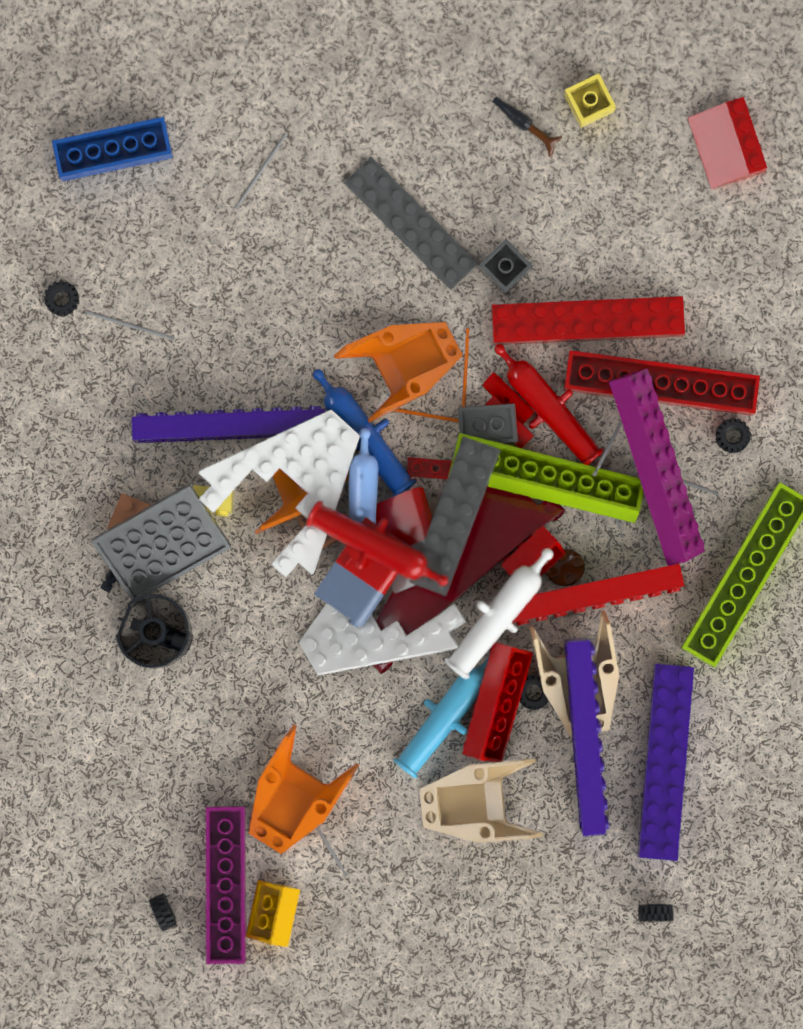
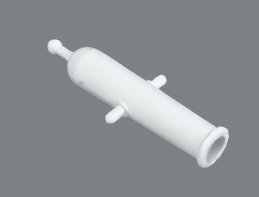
[445,549,553,679]

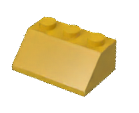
[246,880,300,947]

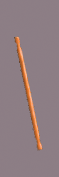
[462,328,470,407]
[394,408,459,423]

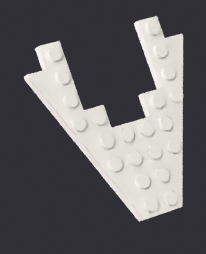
[198,410,360,577]
[299,603,466,675]

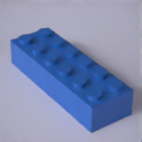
[52,117,173,182]

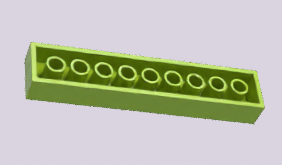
[448,433,644,523]
[680,482,803,668]

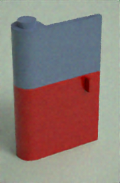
[314,517,412,628]

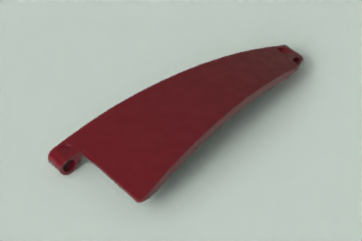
[372,486,566,674]

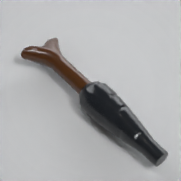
[492,96,562,157]

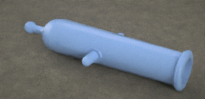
[349,428,379,523]

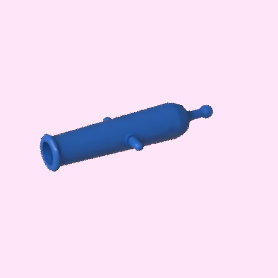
[313,369,417,497]

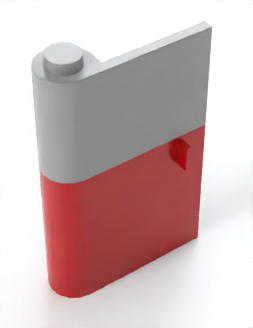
[376,487,433,593]

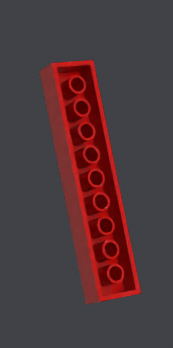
[491,296,685,345]
[563,350,760,416]
[489,563,685,626]

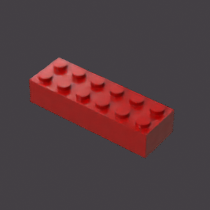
[462,642,533,763]

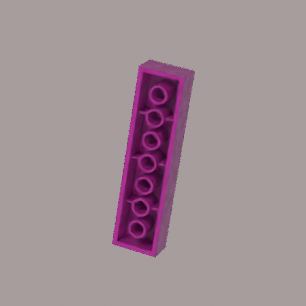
[206,806,246,964]

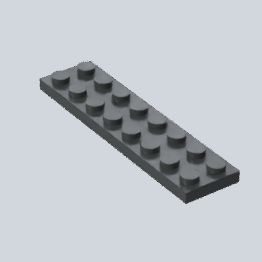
[344,157,478,290]
[409,437,501,596]

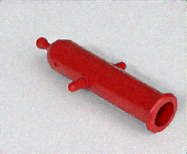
[494,344,605,465]
[306,500,448,586]

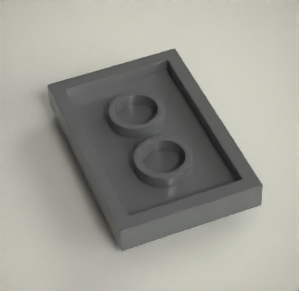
[457,403,519,443]

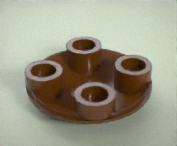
[547,550,585,586]

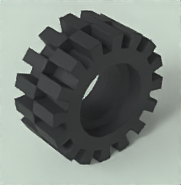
[44,281,80,316]
[715,418,751,453]
[520,675,549,710]
[149,893,177,931]
[638,904,674,922]

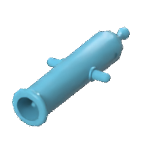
[393,653,490,778]

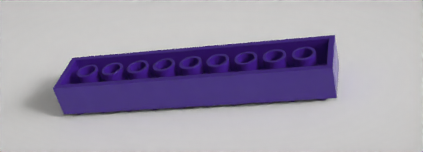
[132,406,325,443]
[564,637,609,837]
[637,664,694,861]

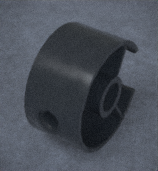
[116,594,193,669]

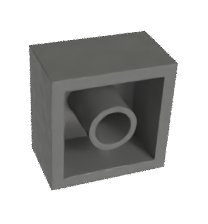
[478,239,533,296]

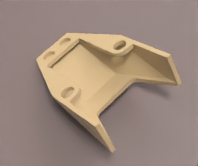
[529,611,619,738]
[419,759,543,843]

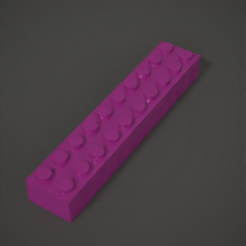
[609,369,705,566]

